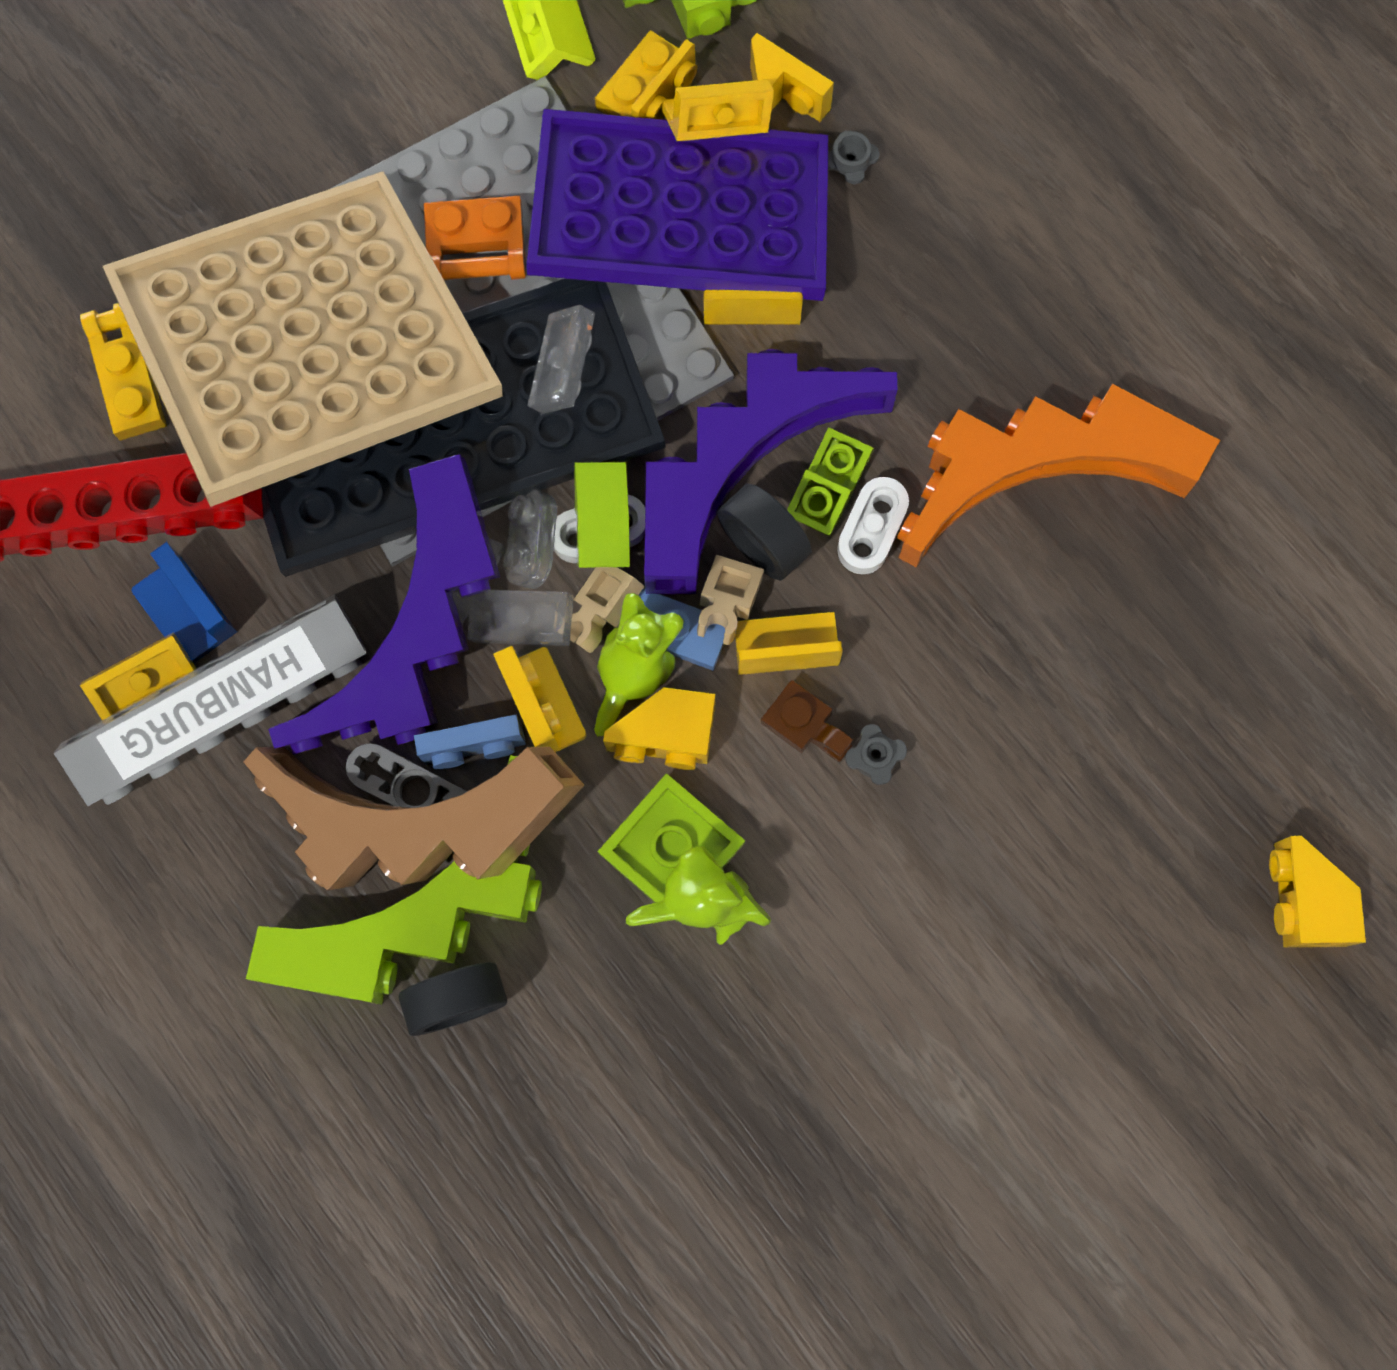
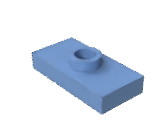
[639,588,725,671]

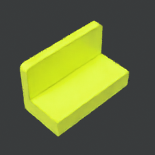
[503,0,596,80]

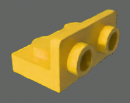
[595,30,697,120]
[493,646,587,752]

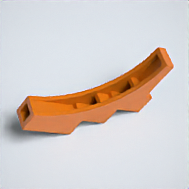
[897,384,1220,567]

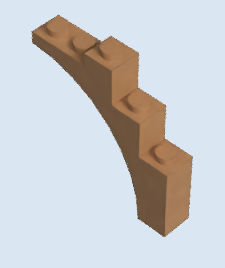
[243,747,585,891]

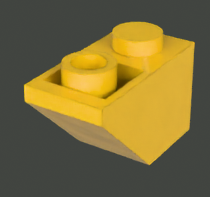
[603,687,715,770]
[1269,836,1366,948]

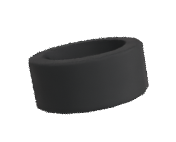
[717,484,812,581]
[398,962,508,1036]

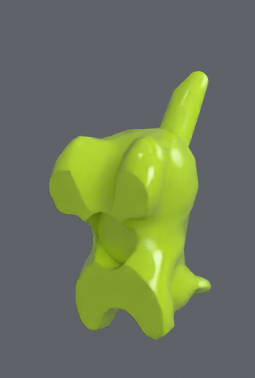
[594,593,684,736]
[626,846,771,945]

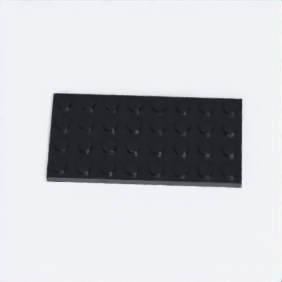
[262,279,666,577]

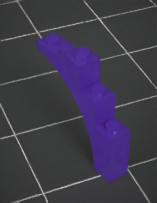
[644,349,898,594]
[268,454,500,754]

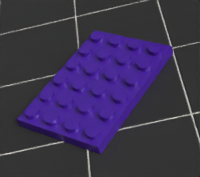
[527,109,828,301]

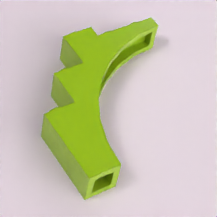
[246,755,542,1005]

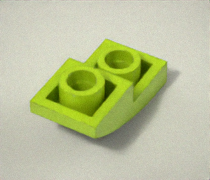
[787,427,874,536]
[574,462,630,568]

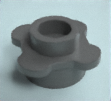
[828,131,879,184]
[845,724,907,785]

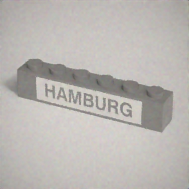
[54,594,366,806]

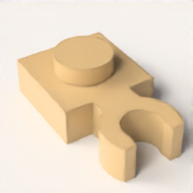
[697,555,764,645]
[559,567,644,653]

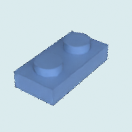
[414,715,526,769]

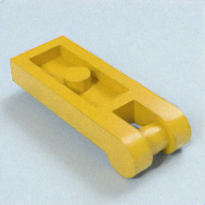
[80,303,167,441]

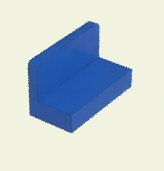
[131,542,237,664]

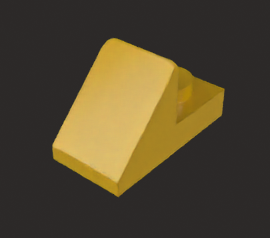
[750,33,834,122]

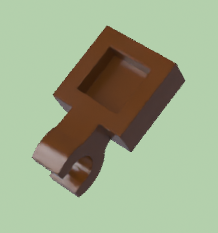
[761,680,853,763]

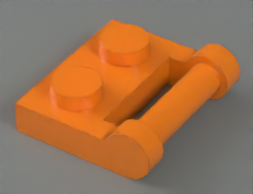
[424,195,526,281]

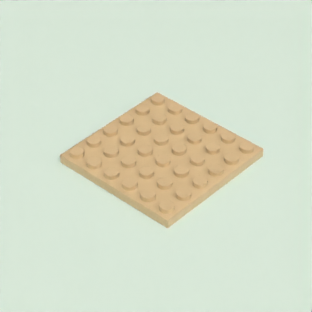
[103,171,503,507]

